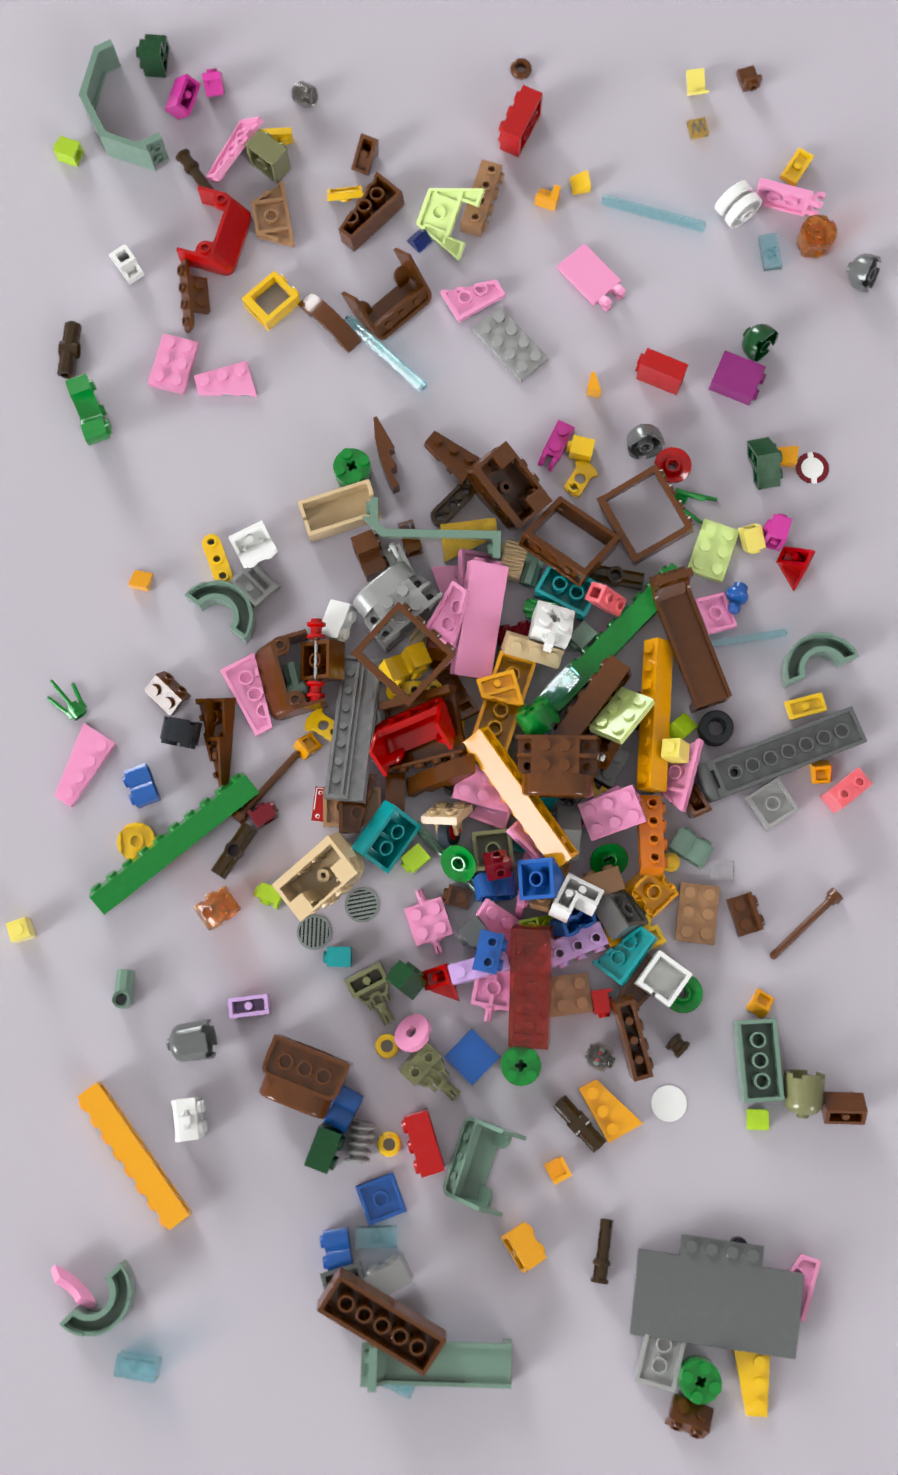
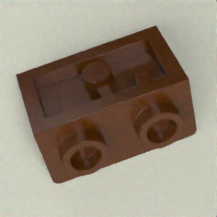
[726,892,765,937]

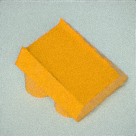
[624,872,679,919]

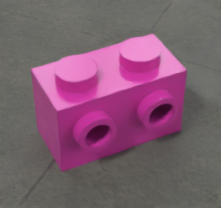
[164,74,201,120]
[762,513,792,551]

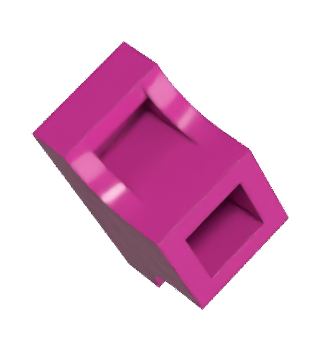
[202,68,225,97]

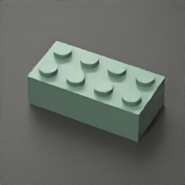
[732,1018,785,1103]

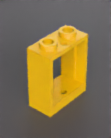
[242,271,300,331]

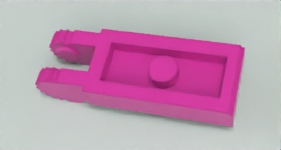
[537,420,575,472]

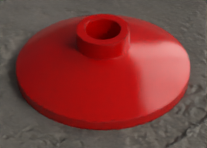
[654,447,692,483]

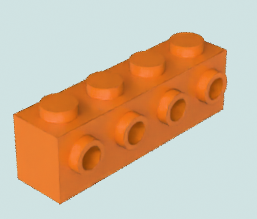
[637,795,668,875]

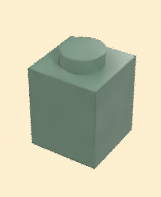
[568,620,598,653]

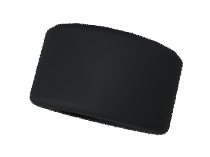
[697,710,734,747]

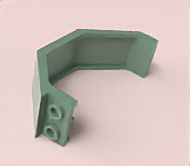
[79,39,169,171]

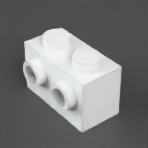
[322,599,357,642]

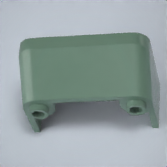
[443,1117,527,1217]

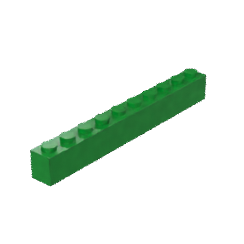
[542,563,678,715]
[89,772,259,915]

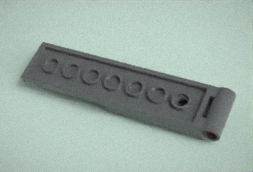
[696,706,867,803]

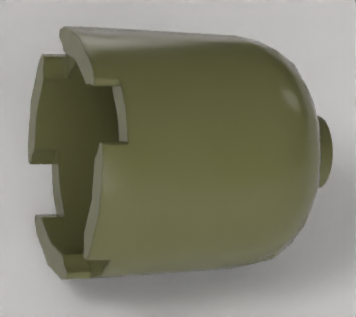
[784,1069,825,1119]

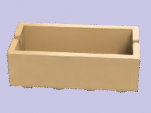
[298,479,382,542]

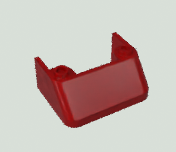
[176,185,252,276]
[369,697,455,777]

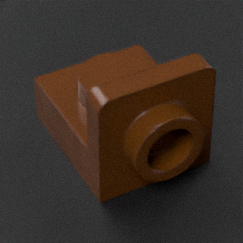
[736,65,762,92]
[442,884,472,910]

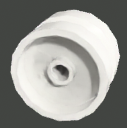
[715,180,762,229]

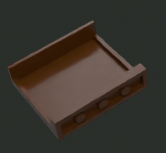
[378,684,468,774]

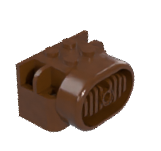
[465,441,552,531]
[516,735,600,798]
[259,1034,353,1119]

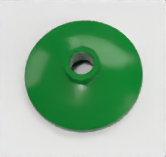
[590,843,628,874]
[440,845,477,882]
[669,976,703,1013]

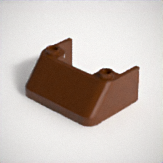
[341,248,432,340]
[255,629,328,720]

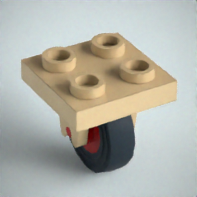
[421,801,473,848]

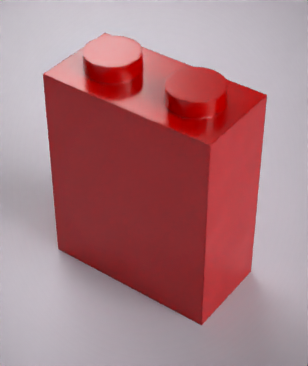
[635,348,689,395]

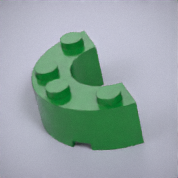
[65,373,112,446]

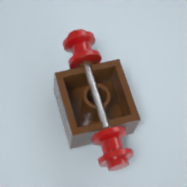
[300,618,345,701]

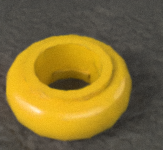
[375,1033,399,1059]
[377,1131,402,1157]

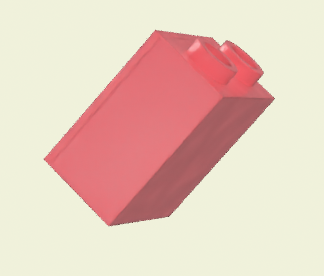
[820,767,872,813]

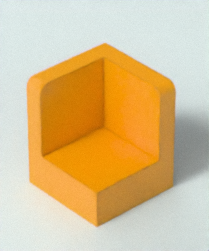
[534,184,561,211]
[543,1155,572,1185]

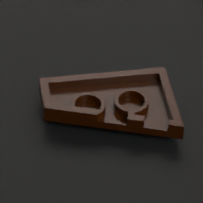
[339,774,378,834]

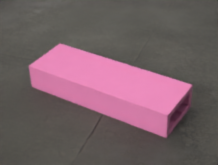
[449,557,509,679]

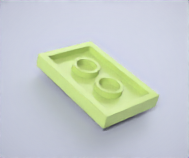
[687,518,739,584]
[589,687,655,745]

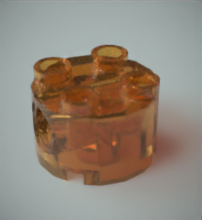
[796,214,837,259]
[193,886,241,931]

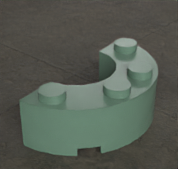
[185,580,256,644]
[781,632,859,688]
[60,1260,136,1337]

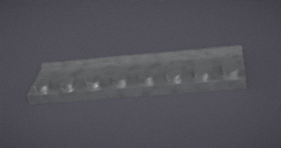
[324,655,383,804]

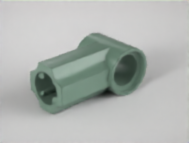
[519,552,544,589]
[283,661,308,698]
[112,969,135,1009]

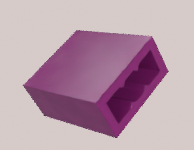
[708,350,767,406]

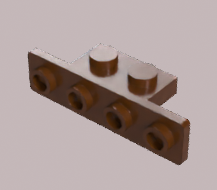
[177,259,210,333]

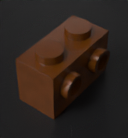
[821,1092,868,1125]

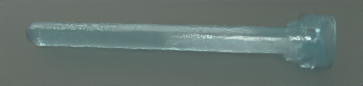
[711,629,787,647]

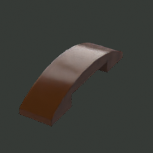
[298,292,362,353]
[430,660,480,721]

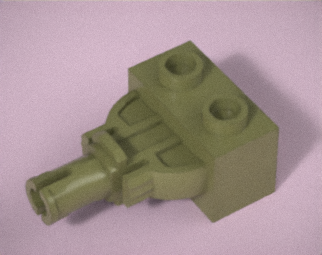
[344,960,395,1026]
[398,1042,461,1101]

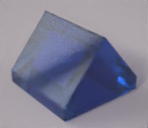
[407,229,432,253]

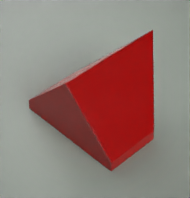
[776,546,815,592]
[422,963,460,1002]

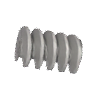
[344,1119,376,1164]

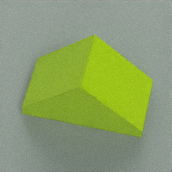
[669,712,698,740]

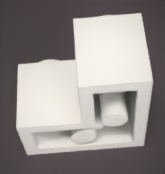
[548,873,604,923]

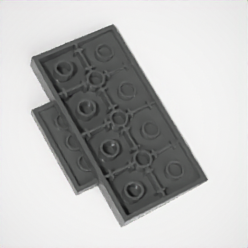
[629,1234,804,1359]

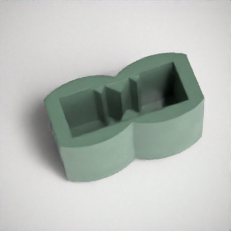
[667,827,714,869]

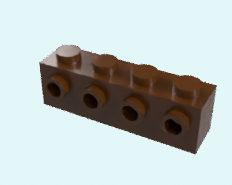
[610,995,654,1082]

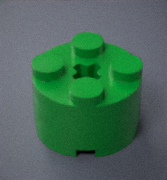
[333,448,372,487]
[515,695,561,735]
[500,1045,541,1086]
[677,1355,722,1404]

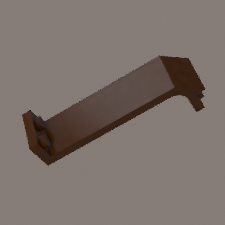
[649,566,732,713]

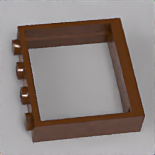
[597,464,695,566]
[519,496,621,587]
[351,601,457,707]

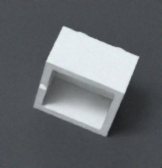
[634,950,693,1007]

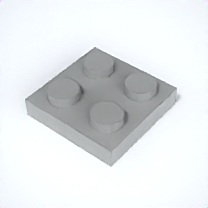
[745,777,800,830]

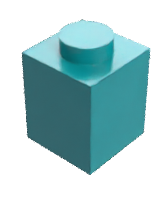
[323,947,352,967]

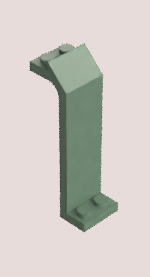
[362,497,501,560]
[360,1339,512,1392]

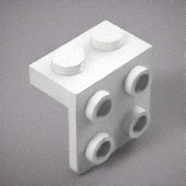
[228,521,278,568]

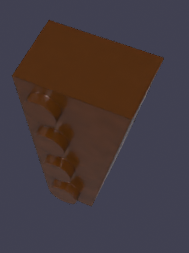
[338,172,405,252]

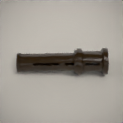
[176,149,214,189]
[590,1218,613,1284]

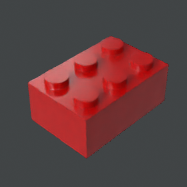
[498,85,543,158]
[401,1108,445,1178]

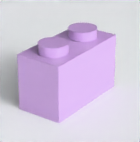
[228,994,272,1019]

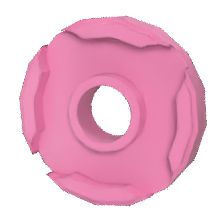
[394,1014,432,1053]

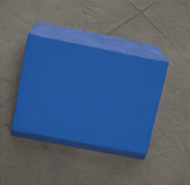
[518,857,565,901]

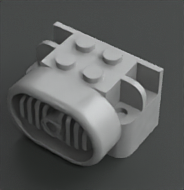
[353,561,443,654]

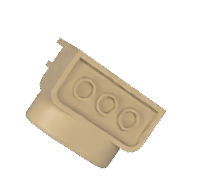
[272,832,364,922]

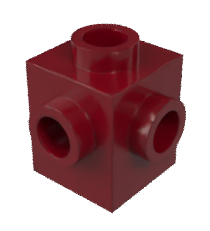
[482,849,514,881]

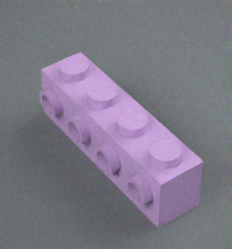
[526,922,609,977]

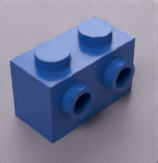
[472,929,508,975]

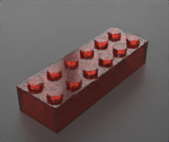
[508,924,554,1050]

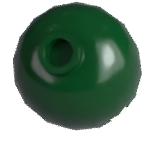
[742,324,779,362]

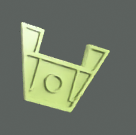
[416,188,485,261]

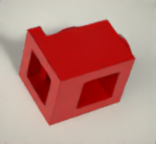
[590,988,612,1018]

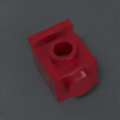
[247,801,279,829]

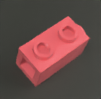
[585,582,627,617]

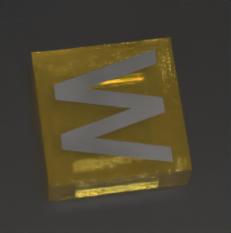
[687,117,709,140]

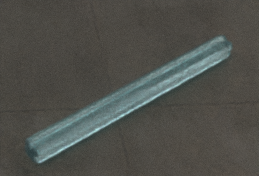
[601,194,706,232]
[344,315,427,392]

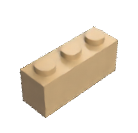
[501,630,564,669]

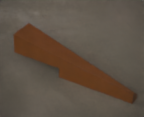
[195,697,236,787]

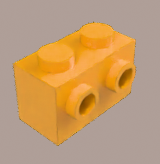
[500,1221,547,1273]

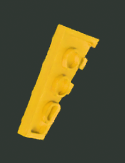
[733,1350,770,1417]

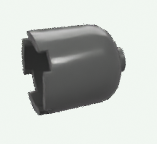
[167,1019,217,1062]

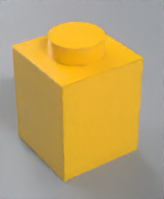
[566,435,595,463]

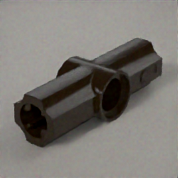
[57,321,82,379]
[589,565,645,590]
[211,822,258,880]
[553,1095,606,1153]

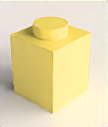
[738,523,766,554]
[661,738,690,764]
[6,917,36,943]

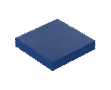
[444,1029,500,1086]
[355,1172,407,1226]

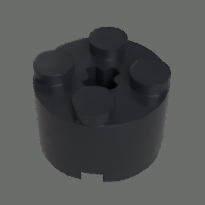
[160,716,202,749]

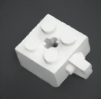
[528,600,575,652]
[171,1096,208,1142]

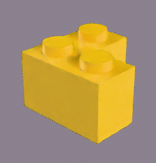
[379,641,432,686]

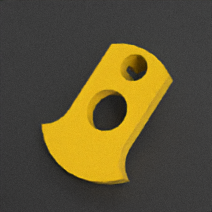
[563,461,598,497]
[305,708,334,742]

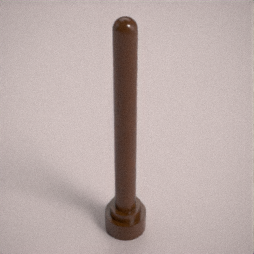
[231,751,300,825]
[770,888,843,960]

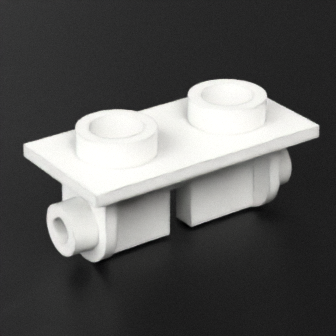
[383,543,414,572]

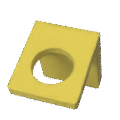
[686,68,709,96]

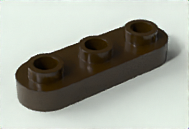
[430,481,475,527]

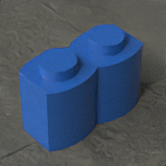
[122,763,161,809]
[473,871,518,902]
[549,908,597,937]
[324,1085,364,1133]
[320,1226,353,1271]

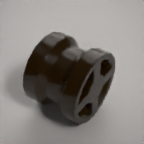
[665,1033,690,1058]

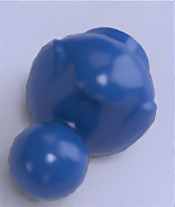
[726,582,748,615]

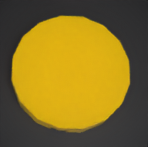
[117,822,156,859]

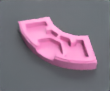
[51,1264,97,1309]

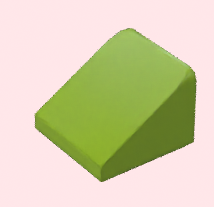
[746,1109,769,1130]

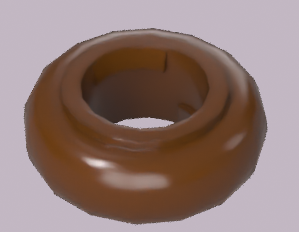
[510,58,532,80]

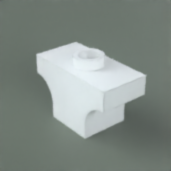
[109,244,145,285]

